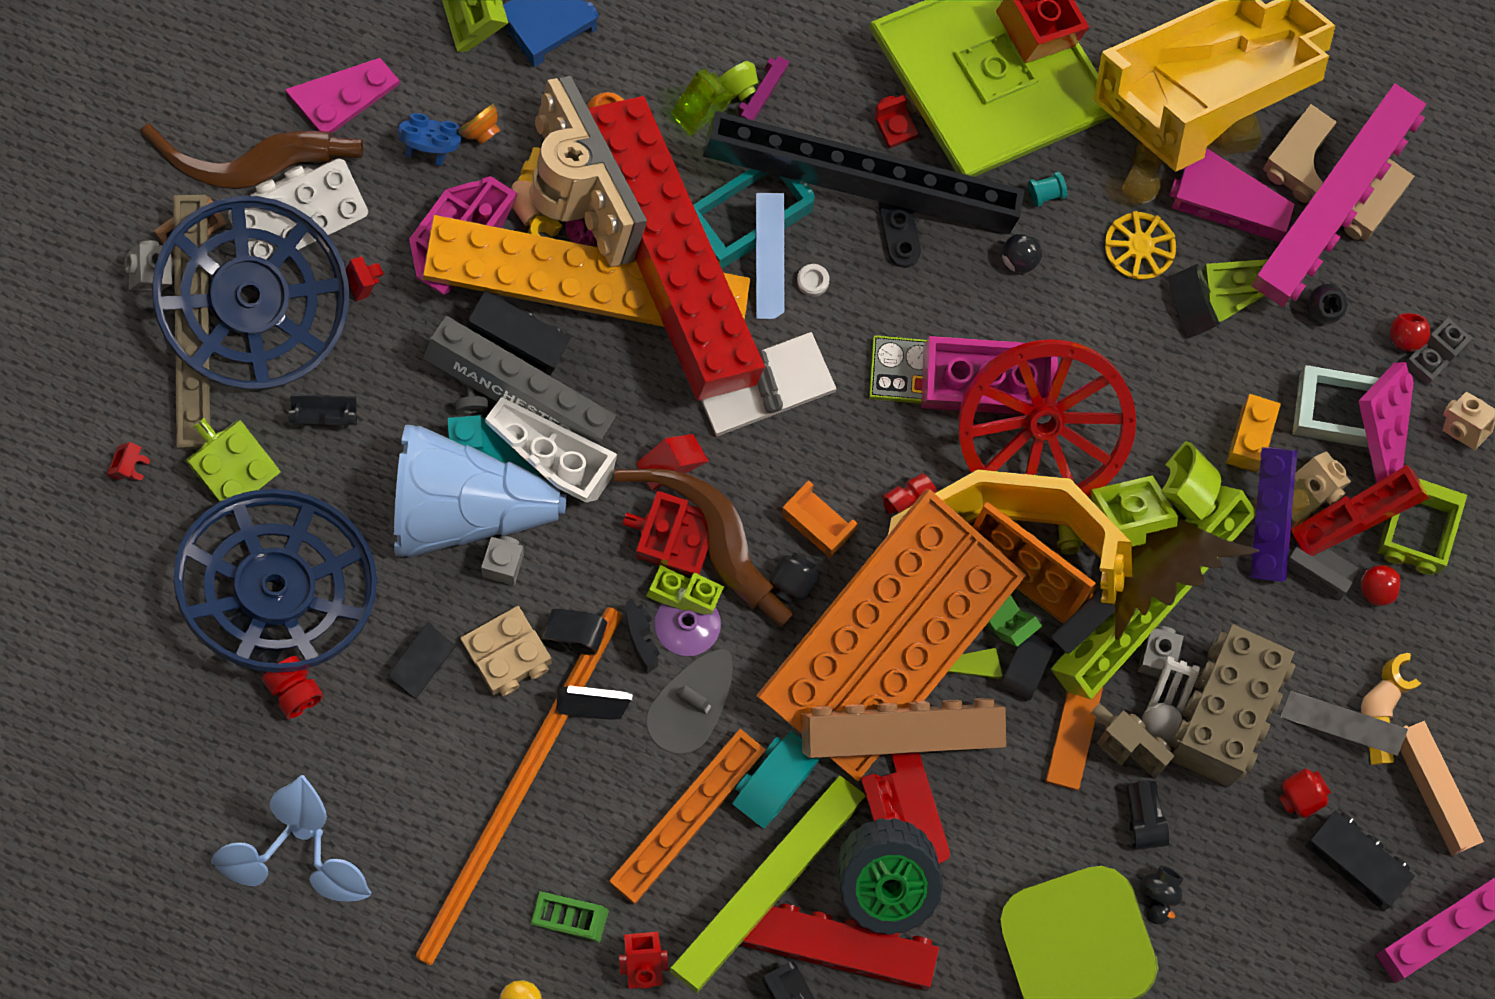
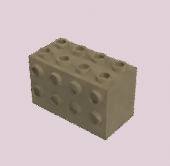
[1169,624,1295,787]

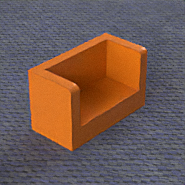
[781,481,858,558]

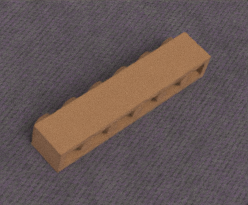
[801,698,1006,758]

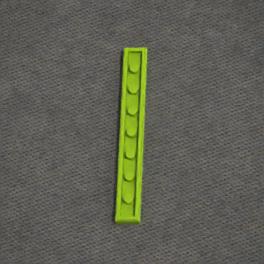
[670,776,866,993]

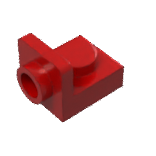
[874,95,918,149]

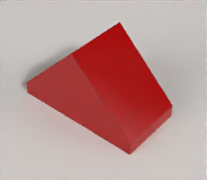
[636,434,709,491]

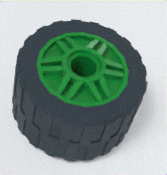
[836,818,943,935]

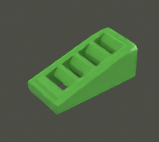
[531,891,609,943]

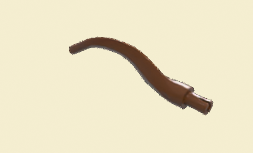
[140,123,363,188]
[614,469,794,628]

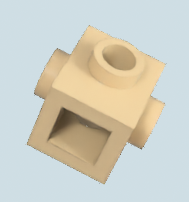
[1442,392,1495,450]
[1295,451,1351,507]

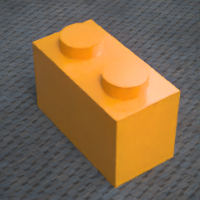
[1226,394,1281,473]

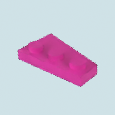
[285,58,400,133]

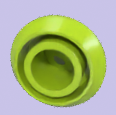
[717,61,758,101]

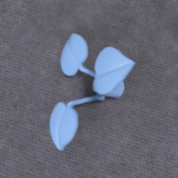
[211,775,372,902]

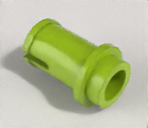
[1057,524,1083,555]

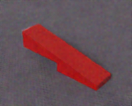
[1291,465,1430,556]

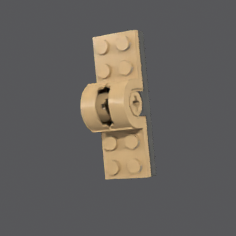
[529,76,647,267]

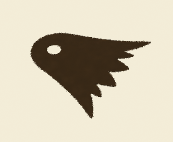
[1115,516,1259,641]

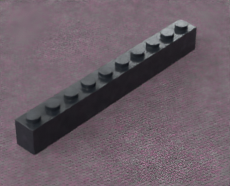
[702,111,1024,234]

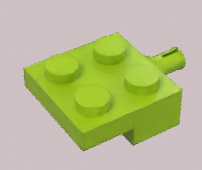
[442,0,508,52]
[185,418,281,502]

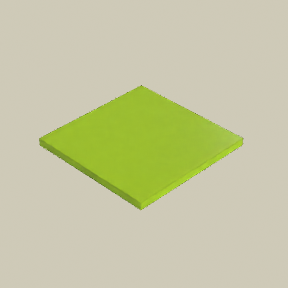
[868,0,1112,177]

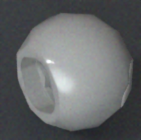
[1142,703,1182,744]

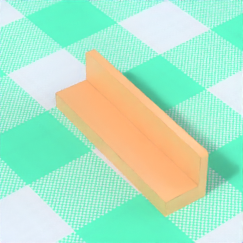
[1400,721,1484,856]

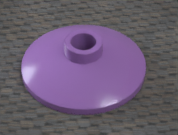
[655,603,721,656]

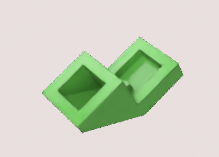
[986,595,1042,647]

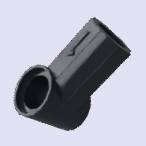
[1126,780,1170,850]

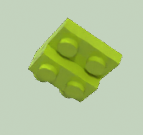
[1091,475,1178,546]

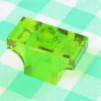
[670,69,735,136]

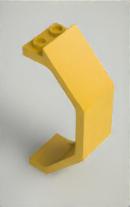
[888,470,1132,604]

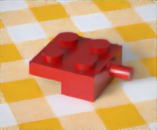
[622,491,709,576]

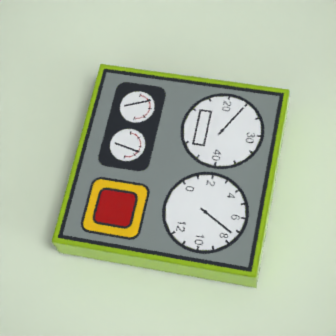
[869,336,927,404]

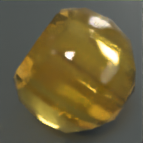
[1121,164,1161,204]

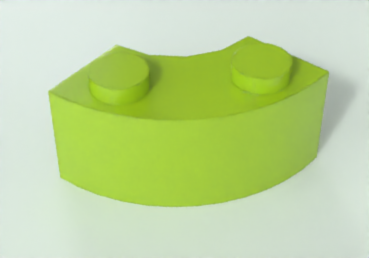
[1160,441,1221,520]

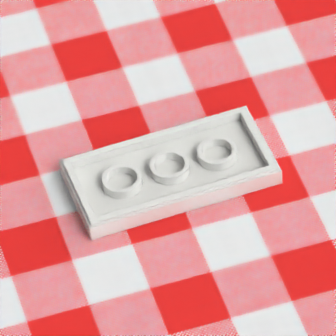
[701,332,836,437]

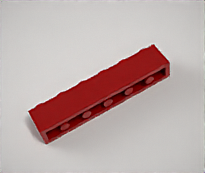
[740,903,939,991]

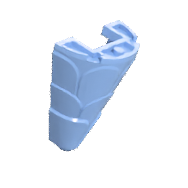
[394,425,567,557]

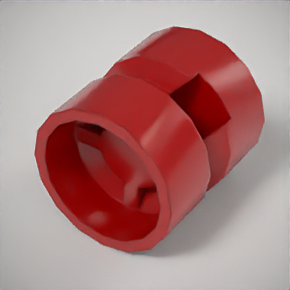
[882,473,938,515]
[262,656,324,719]

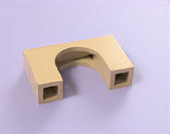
[1263,104,1415,242]

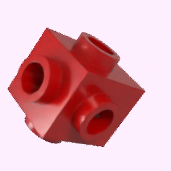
[619,931,669,989]

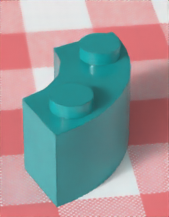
[733,731,821,829]

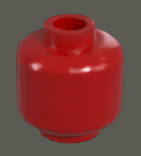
[1279,768,1331,818]

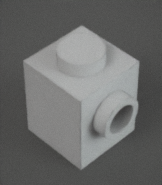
[481,536,524,586]
[1138,626,1184,680]

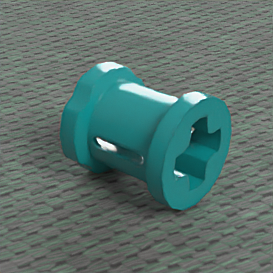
[1027,171,1068,207]

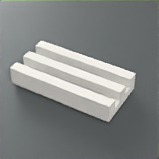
[1147,656,1200,715]

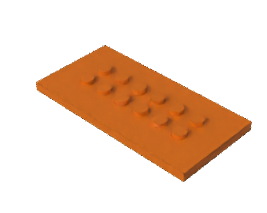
[756,489,1026,781]

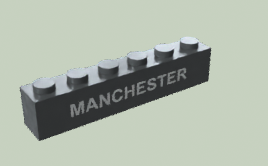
[423,316,616,445]

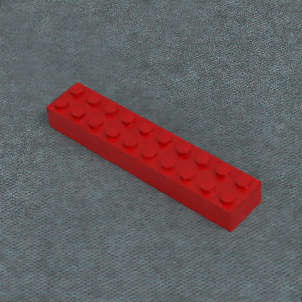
[588,96,765,401]

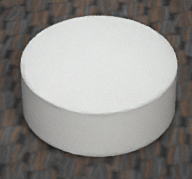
[797,264,829,297]

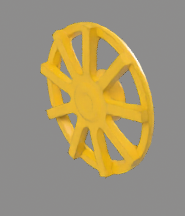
[1105,211,1176,280]

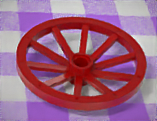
[958,339,1136,497]

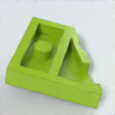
[1204,259,1269,322]

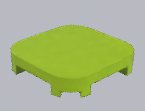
[1001,866,1159,999]

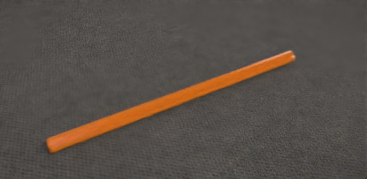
[416,607,622,965]

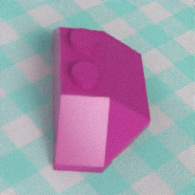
[409,176,517,295]

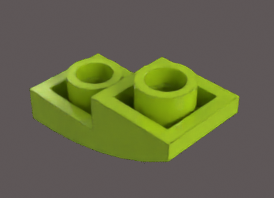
[646,565,724,615]

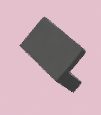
[1287,544,1359,601]

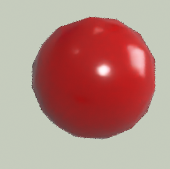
[1390,313,1431,352]
[1361,565,1400,606]

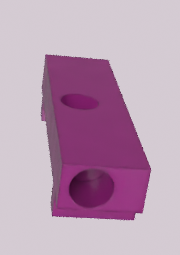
[737,56,789,121]

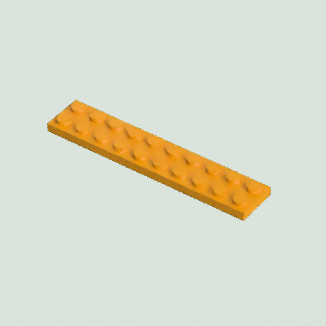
[422,215,750,327]

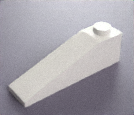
[485,397,617,502]

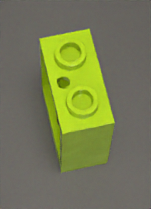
[1377,479,1467,575]

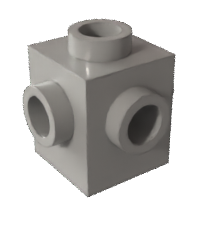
[125,241,175,292]

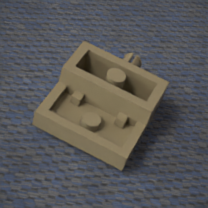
[1091,703,1174,779]

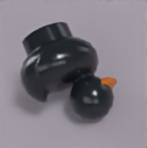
[1140,865,1184,924]

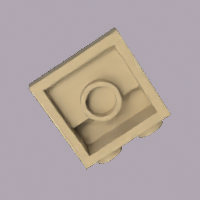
[460,605,552,696]

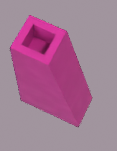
[1169,148,1295,243]

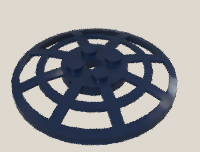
[152,196,349,390]
[173,489,377,673]

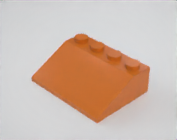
[973,502,1097,624]

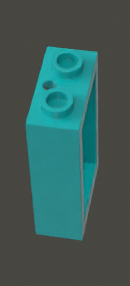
[693,169,815,269]

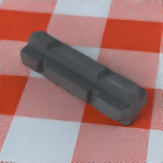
[757,350,783,413]

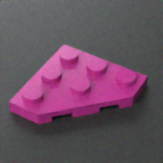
[1359,362,1414,483]

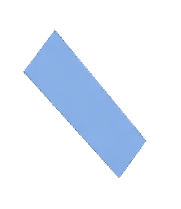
[756,193,784,319]

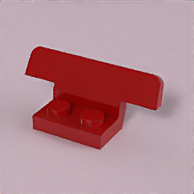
[861,752,950,864]

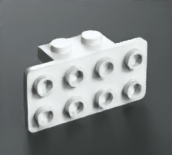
[228,158,368,260]

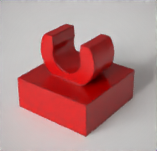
[345,256,384,302]
[106,442,150,481]

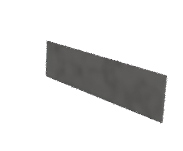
[1281,691,1408,756]

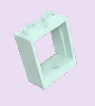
[1292,365,1379,448]

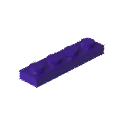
[1250,447,1297,582]

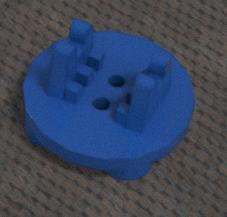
[397,113,461,166]

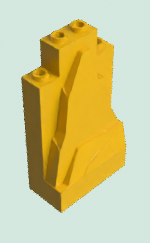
[1094,0,1335,172]

